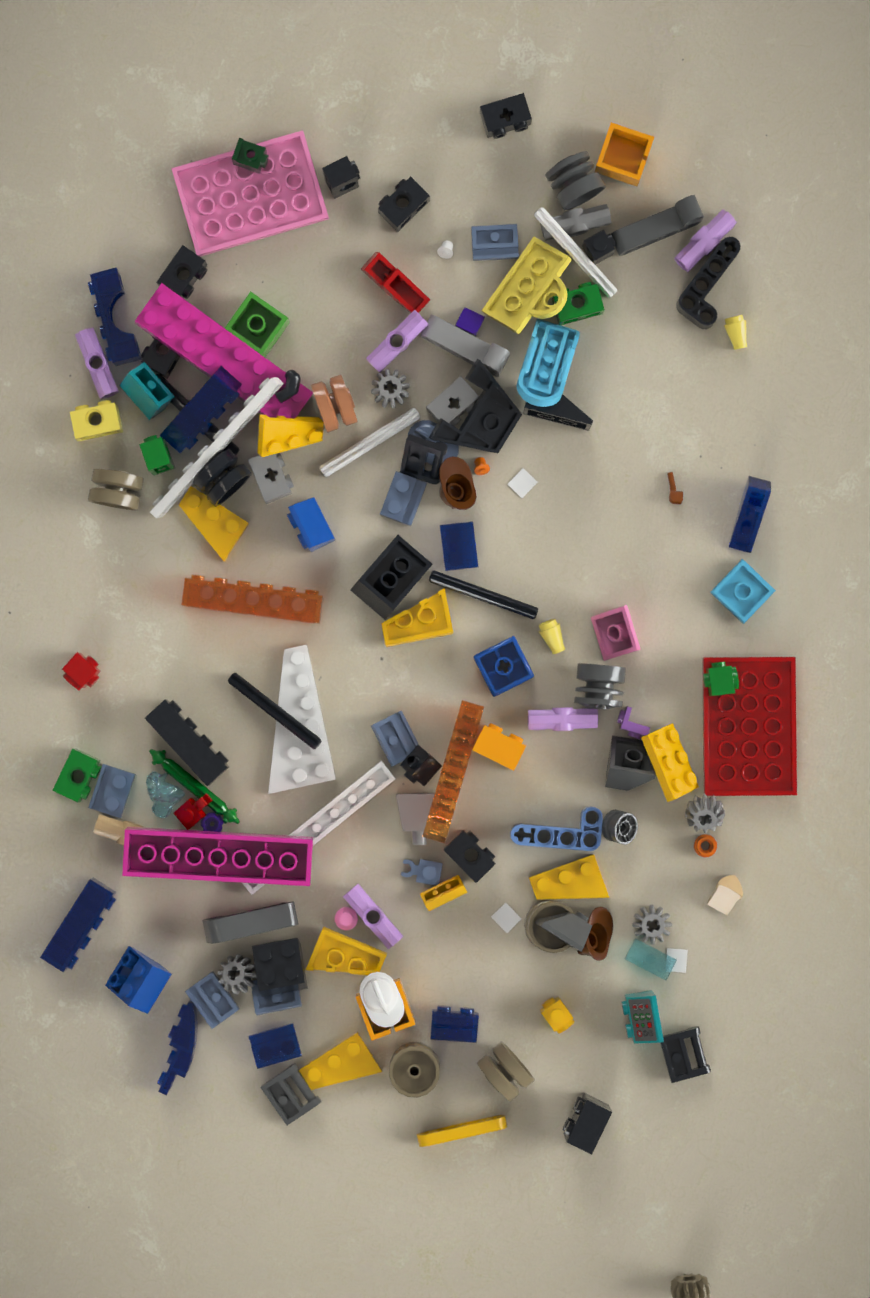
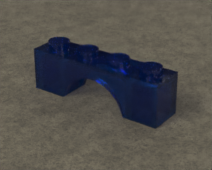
[88,267,142,366]

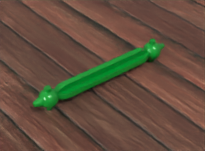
[149,749,240,824]

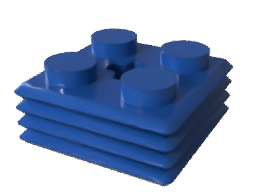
[474,636,534,697]

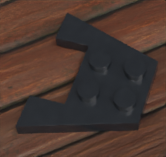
[429,359,522,453]

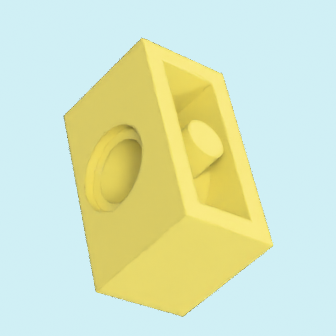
[70,400,123,442]

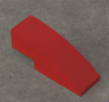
[361,252,430,313]

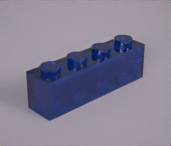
[160,366,242,454]
[40,877,117,972]

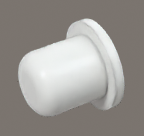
[437,240,453,259]

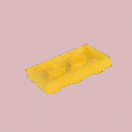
[641,723,699,802]

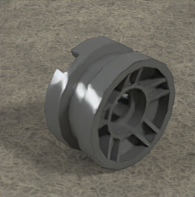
[602,809,638,845]

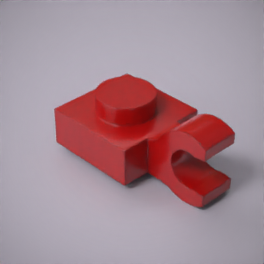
[173,793,212,830]

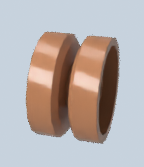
[311,374,358,433]

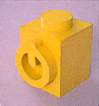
[540,996,575,1034]

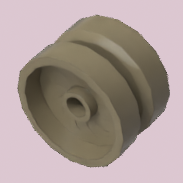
[88,469,144,511]
[524,900,575,953]
[477,1041,535,1102]
[389,1042,440,1098]

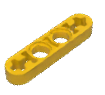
[417,1115,507,1147]

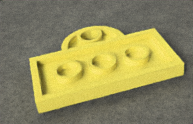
[481,237,571,335]

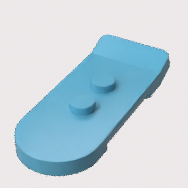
[517,319,580,407]

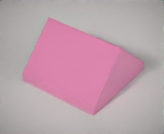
[591,605,640,661]

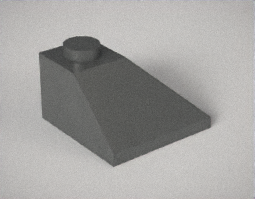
[605,736,656,791]
[535,911,592,951]

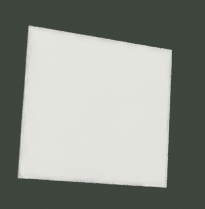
[508,468,538,498]
[491,903,521,933]
[665,948,688,973]

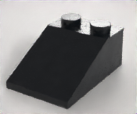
[523,394,593,431]
[350,535,433,620]

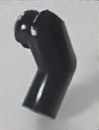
[275,370,301,404]

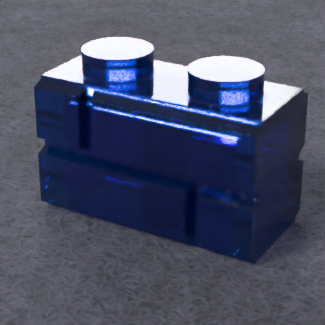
[430,1006,479,1043]

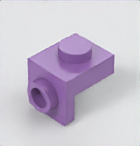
[617,706,650,740]

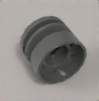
[545,151,606,210]
[574,663,626,709]

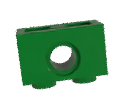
[552,282,605,325]
[139,435,175,476]
[52,748,101,802]

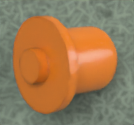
[474,457,490,475]

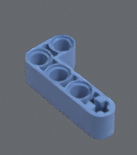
[510,806,603,851]

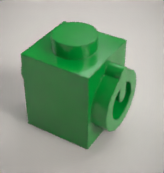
[703,662,739,696]

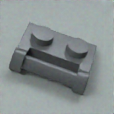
[260,1063,322,1125]

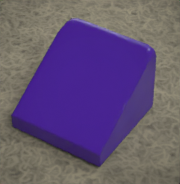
[455,307,485,337]

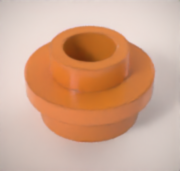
[694,834,717,857]

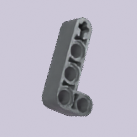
[611,195,704,256]
[202,901,299,944]

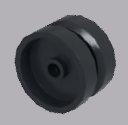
[193,449,252,507]

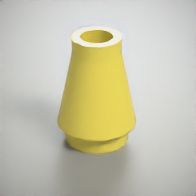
[724,315,747,350]
[538,619,565,654]

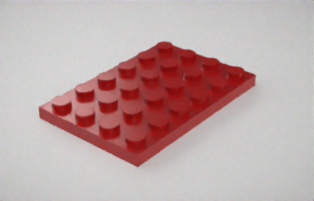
[702,657,797,796]

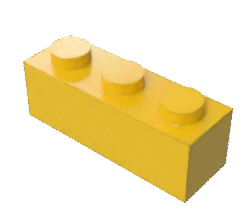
[420,875,468,911]

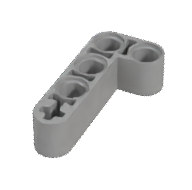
[420,315,510,377]

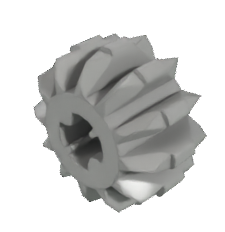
[371,369,410,408]
[685,793,725,834]
[632,905,672,945]
[217,954,257,994]

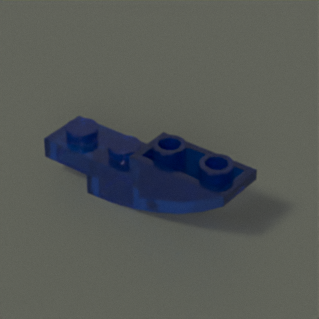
[157,1000,198,1096]

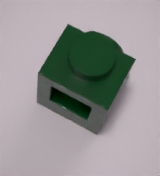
[232,138,269,174]

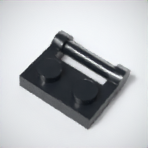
[400,434,448,484]
[660,1026,711,1083]

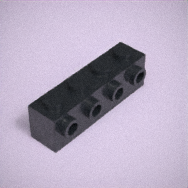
[145,699,229,786]

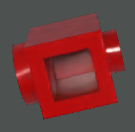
[62,652,101,690]

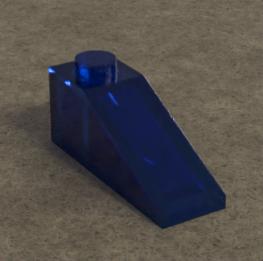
[729,476,771,553]

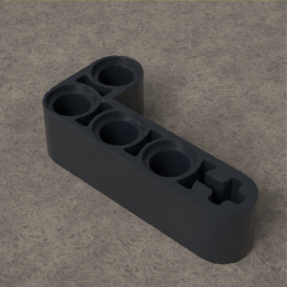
[676,237,741,329]

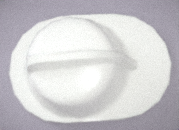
[360,972,404,1027]

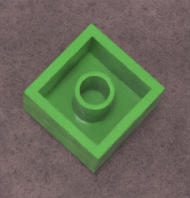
[225,291,290,357]

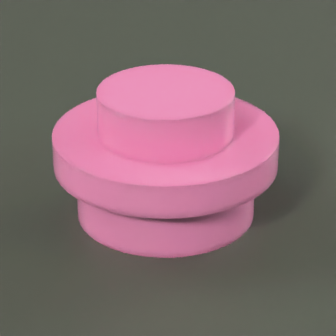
[335,907,358,930]

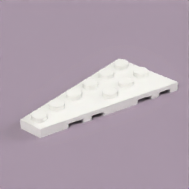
[268,645,336,794]

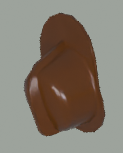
[439,456,477,510]
[577,907,613,961]

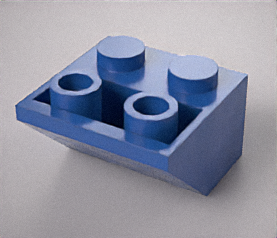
[287,497,335,552]
[105,946,172,1014]

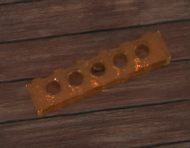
[181,575,324,624]
[422,700,484,843]

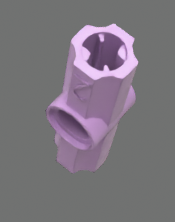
[674,209,737,272]
[366,310,429,373]
[75,328,119,399]
[528,707,598,731]
[343,884,403,949]

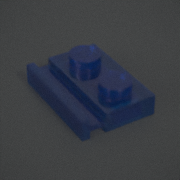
[440,521,478,571]
[248,1023,302,1069]

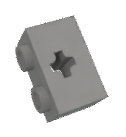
[426,376,479,427]
[248,453,294,504]

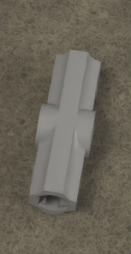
[540,204,612,241]

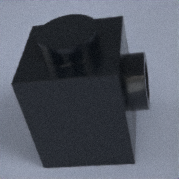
[582,230,616,265]
[400,745,442,786]

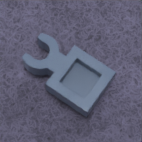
[401,859,443,885]

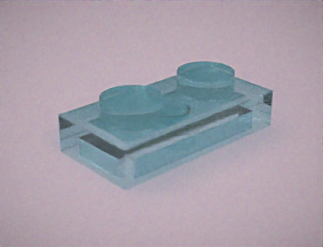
[625,938,677,981]

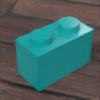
[119,362,175,420]

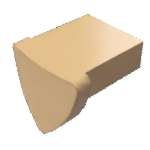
[707,875,743,915]

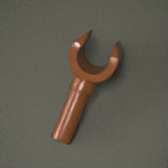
[667,472,683,504]

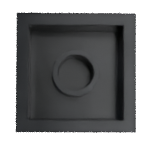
[252,938,308,997]
[562,1093,612,1155]

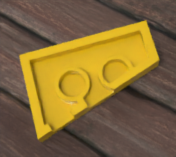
[257,415,324,457]
[179,486,249,562]
[381,588,454,647]
[529,854,610,900]
[305,926,387,975]
[299,1032,382,1090]

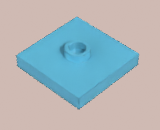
[710,559,776,624]

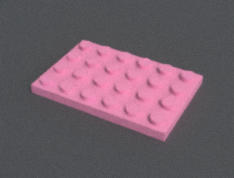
[171,130,329,257]

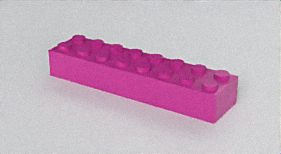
[135,283,313,419]
[122,827,313,886]

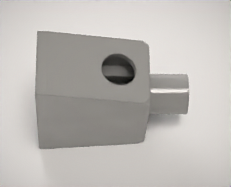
[396,793,440,845]

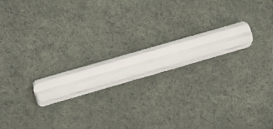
[534,207,617,298]
[320,408,420,477]

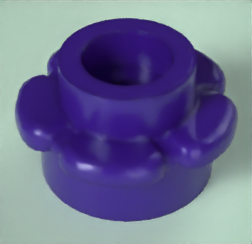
[201,812,224,832]

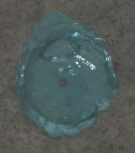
[146,771,185,818]

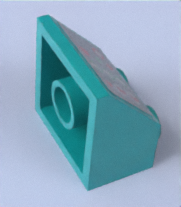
[621,990,664,1044]

